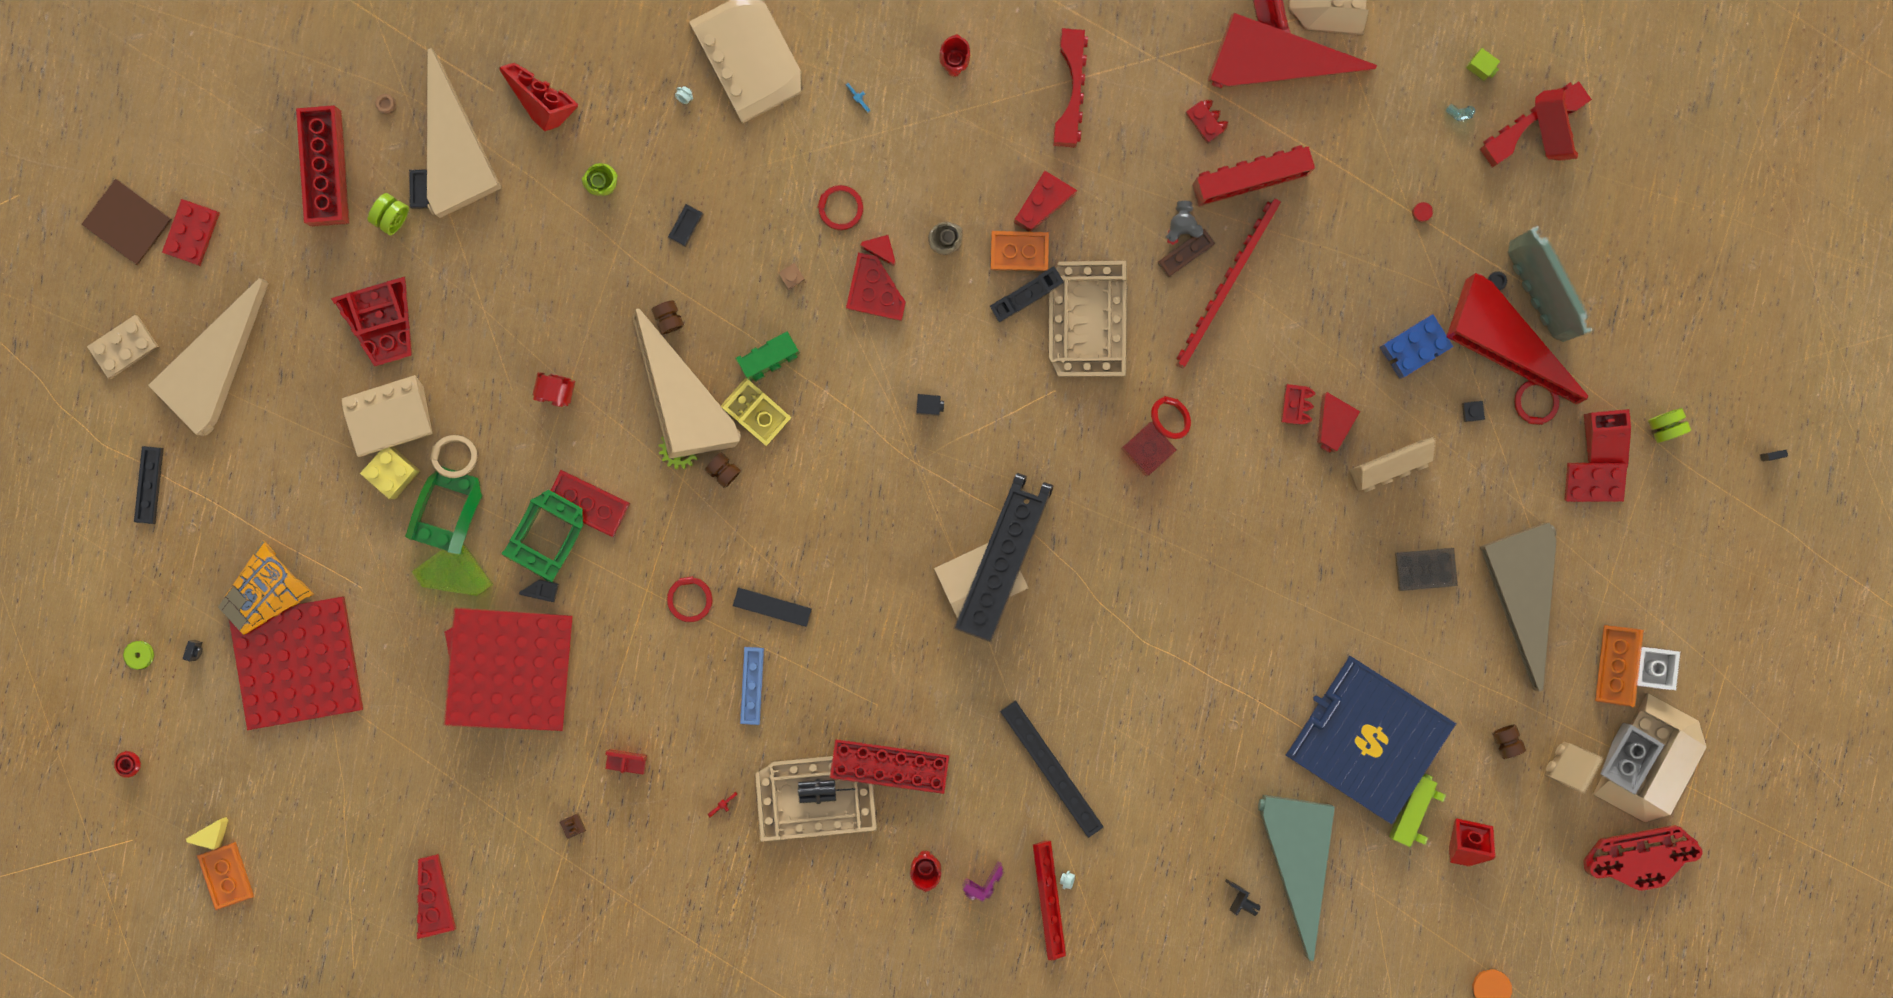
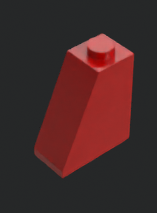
[1317,392,1360,453]

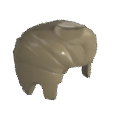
[928,222,963,255]

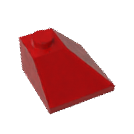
[1449,818,1495,867]

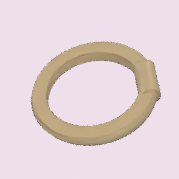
[430,435,477,478]

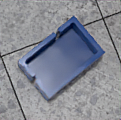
[1380,314,1454,379]

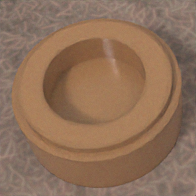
[375,94,396,114]

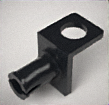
[1225,879,1261,916]

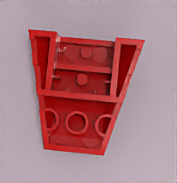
[331,276,412,366]

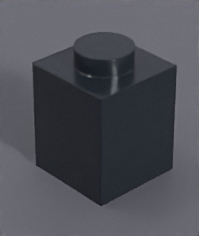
[916,394,944,416]

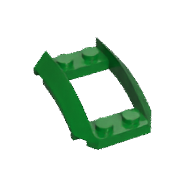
[405,466,483,554]
[501,490,583,582]

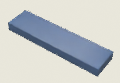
[740,647,764,725]

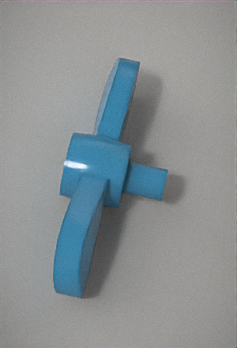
[846,83,871,112]

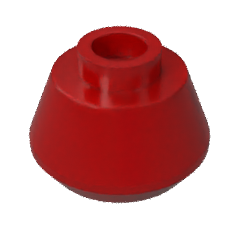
[114,751,141,778]

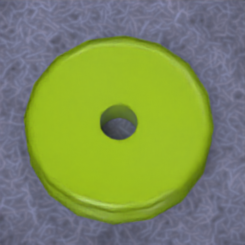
[123,641,154,670]

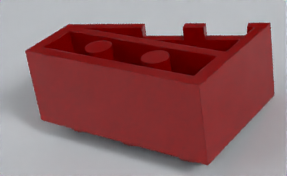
[1014,171,1078,232]

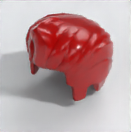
[939,34,970,77]
[910,851,942,892]

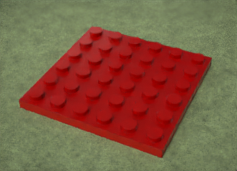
[229,596,363,730]
[444,608,573,731]

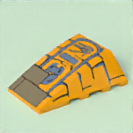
[218,540,314,634]

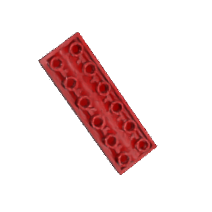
[830,739,949,794]

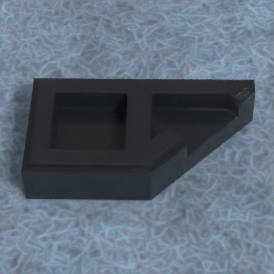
[519,579,559,602]

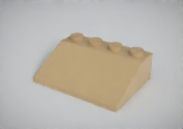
[342,375,432,457]
[1349,437,1435,492]
[934,543,1028,619]

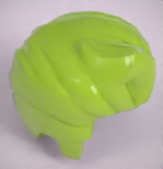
[581,163,617,196]

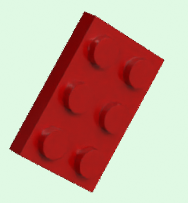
[162,199,220,266]
[1564,463,1627,502]

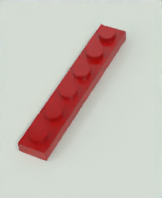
[1033,841,1066,960]

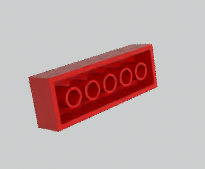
[296,105,349,227]
[1192,145,1315,207]

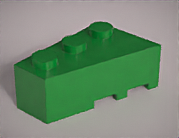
[736,331,800,382]

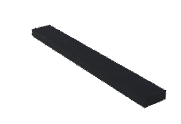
[1000,700,1104,838]

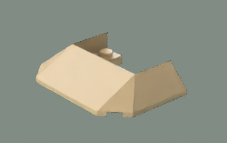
[1288,0,1369,35]
[1593,693,1707,822]

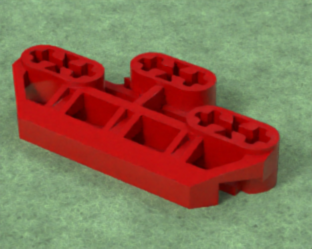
[1583,825,1702,891]

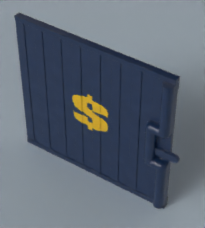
[1286,656,1457,824]

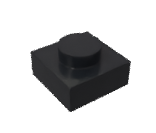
[1462,401,1485,422]
[182,640,203,662]

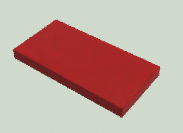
[550,470,630,537]

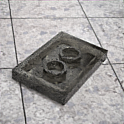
[1395,548,1458,591]

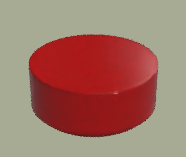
[1412,202,1433,222]

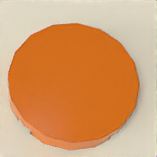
[1472,969,1512,998]

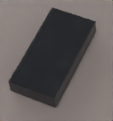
[409,170,429,209]
[668,204,703,247]

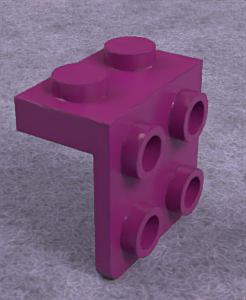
[962,861,1004,902]

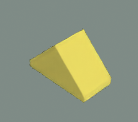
[186,817,228,850]

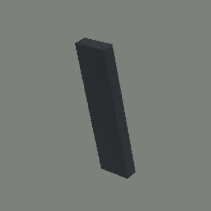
[134,446,164,524]
[733,587,812,627]

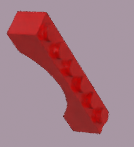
[1053,28,1088,148]
[1480,81,1592,168]

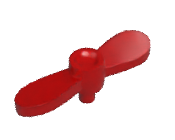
[708,792,737,818]

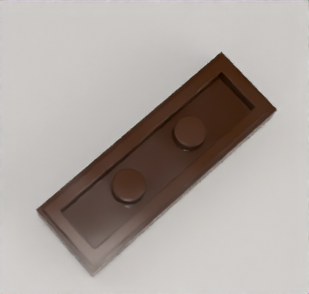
[1157,228,1216,278]

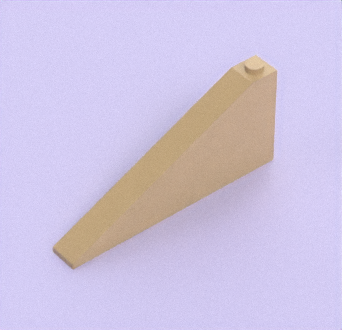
[427,48,501,218]
[148,278,269,436]
[632,309,741,459]

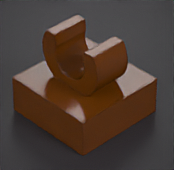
[560,813,586,839]

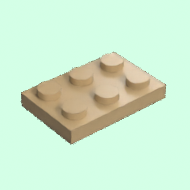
[87,315,159,379]

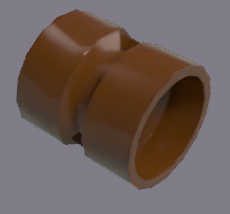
[651,300,684,335]
[705,452,741,488]
[1492,724,1526,759]

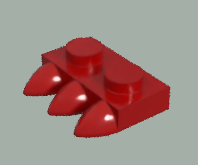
[1185,100,1228,144]
[1281,384,1316,425]

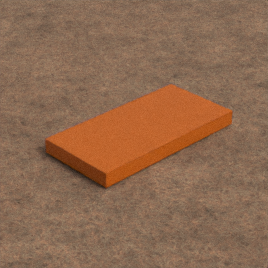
[1595,625,1644,707]

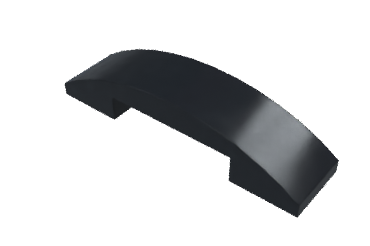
[990,266,1064,322]

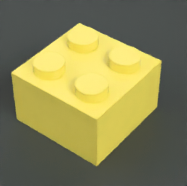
[360,446,420,500]

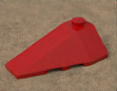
[499,63,578,131]

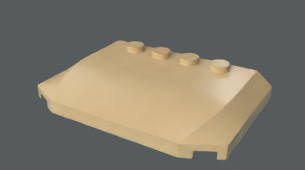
[689,0,801,124]
[1049,261,1127,377]
[755,756,877,842]

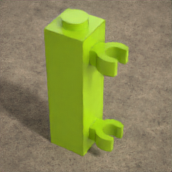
[1389,773,1446,847]

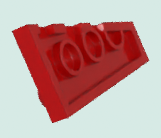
[417,854,456,939]

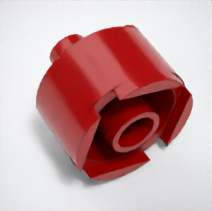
[532,372,576,407]

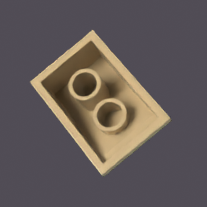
[1545,741,1603,793]

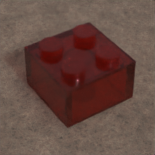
[1121,422,1177,477]

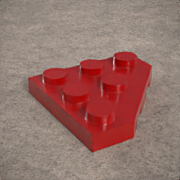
[846,252,906,321]

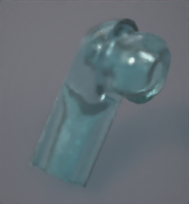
[1445,103,1476,121]

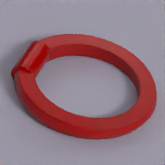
[817,185,863,230]
[1514,380,1560,425]
[1151,396,1191,439]
[667,576,713,622]

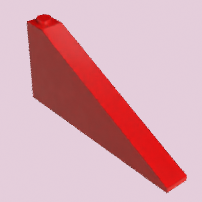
[1208,13,1377,89]
[1446,273,1588,405]

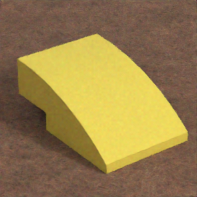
[721,378,792,446]

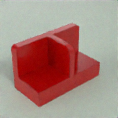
[605,749,647,775]

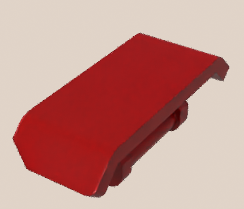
[1253,0,1291,33]
[1535,88,1578,161]

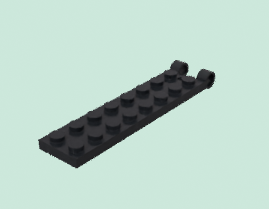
[954,473,1054,643]

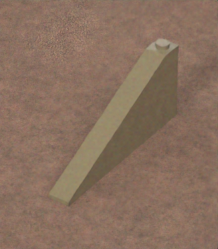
[1480,523,1557,692]

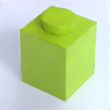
[1466,48,1500,81]

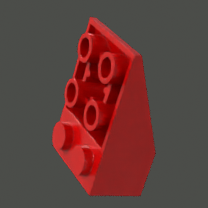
[1584,409,1631,468]

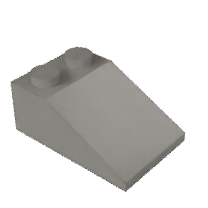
[1601,723,1664,795]

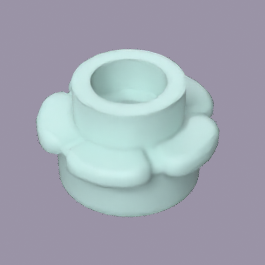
[675,86,693,104]
[1060,871,1075,889]

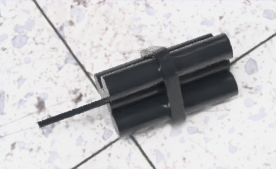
[798,779,856,804]

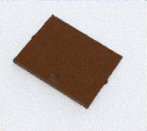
[81,179,172,265]

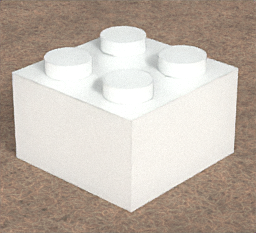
[1637,647,1680,690]

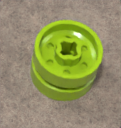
[368,193,409,235]
[1648,408,1692,443]

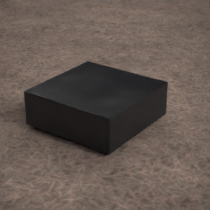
[1760,450,1788,461]

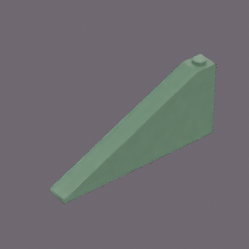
[1258,795,1335,961]

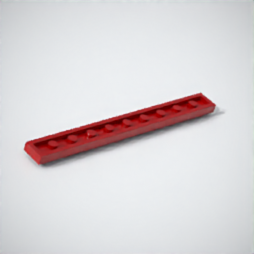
[1176,198,1281,369]

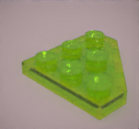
[411,543,494,596]

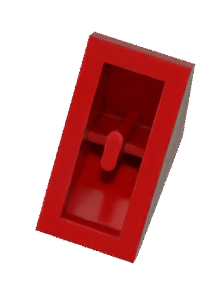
[860,235,896,267]

